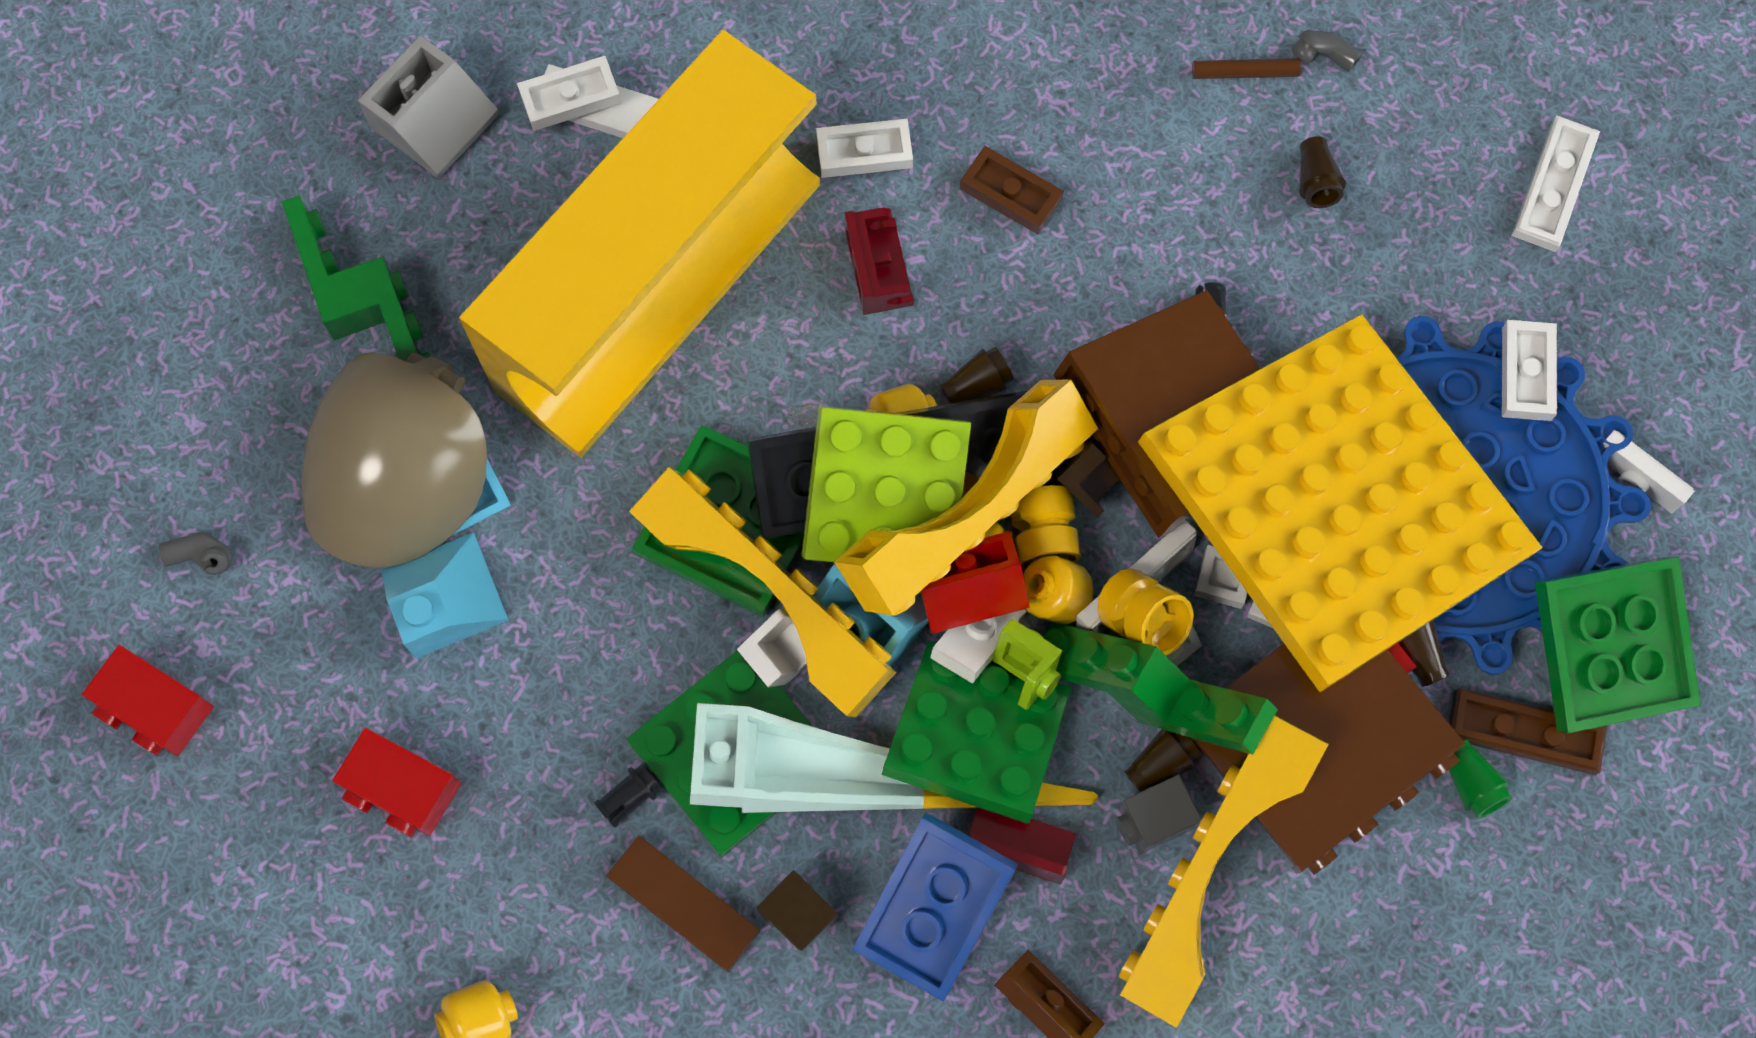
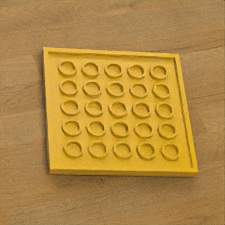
[1138,314,1543,692]

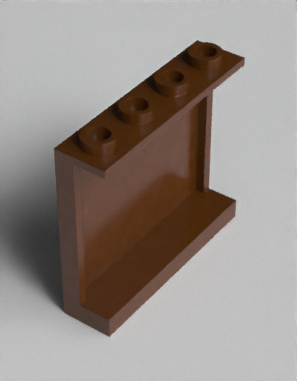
[1053,290,1260,538]
[1190,643,1466,875]

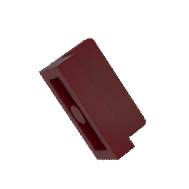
[968,807,1076,885]

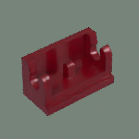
[844,208,914,315]

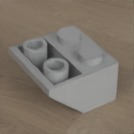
[357,36,500,178]

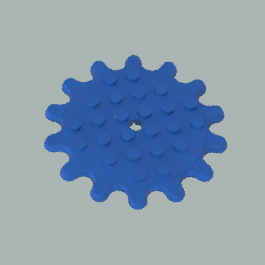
[1397,316,1651,675]

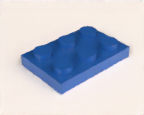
[852,812,1018,1002]

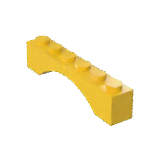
[834,380,1098,616]
[629,467,896,718]
[1118,715,1329,1028]

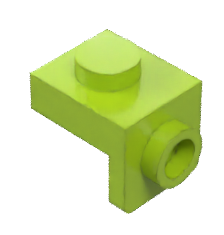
[992,618,1062,710]

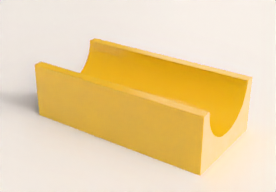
[459,29,820,458]

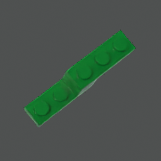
[282,195,431,361]
[1042,622,1278,755]

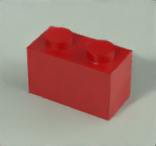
[920,531,1030,634]
[81,644,214,757]
[332,727,462,838]

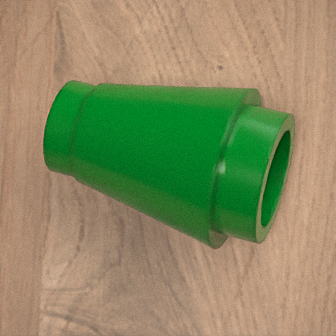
[1448,740,1513,819]

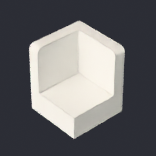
[737,609,807,687]

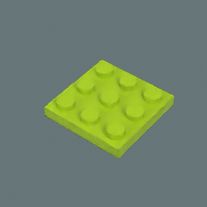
[802,406,971,562]

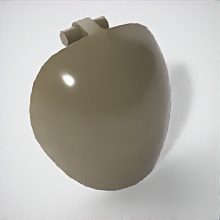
[301,352,487,568]

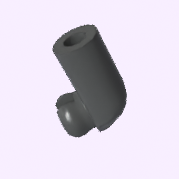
[1292,30,1363,72]
[159,532,232,575]

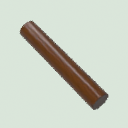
[1192,58,1301,79]

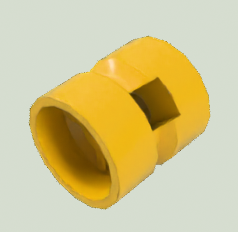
[1011,485,1082,570]
[1097,568,1194,655]

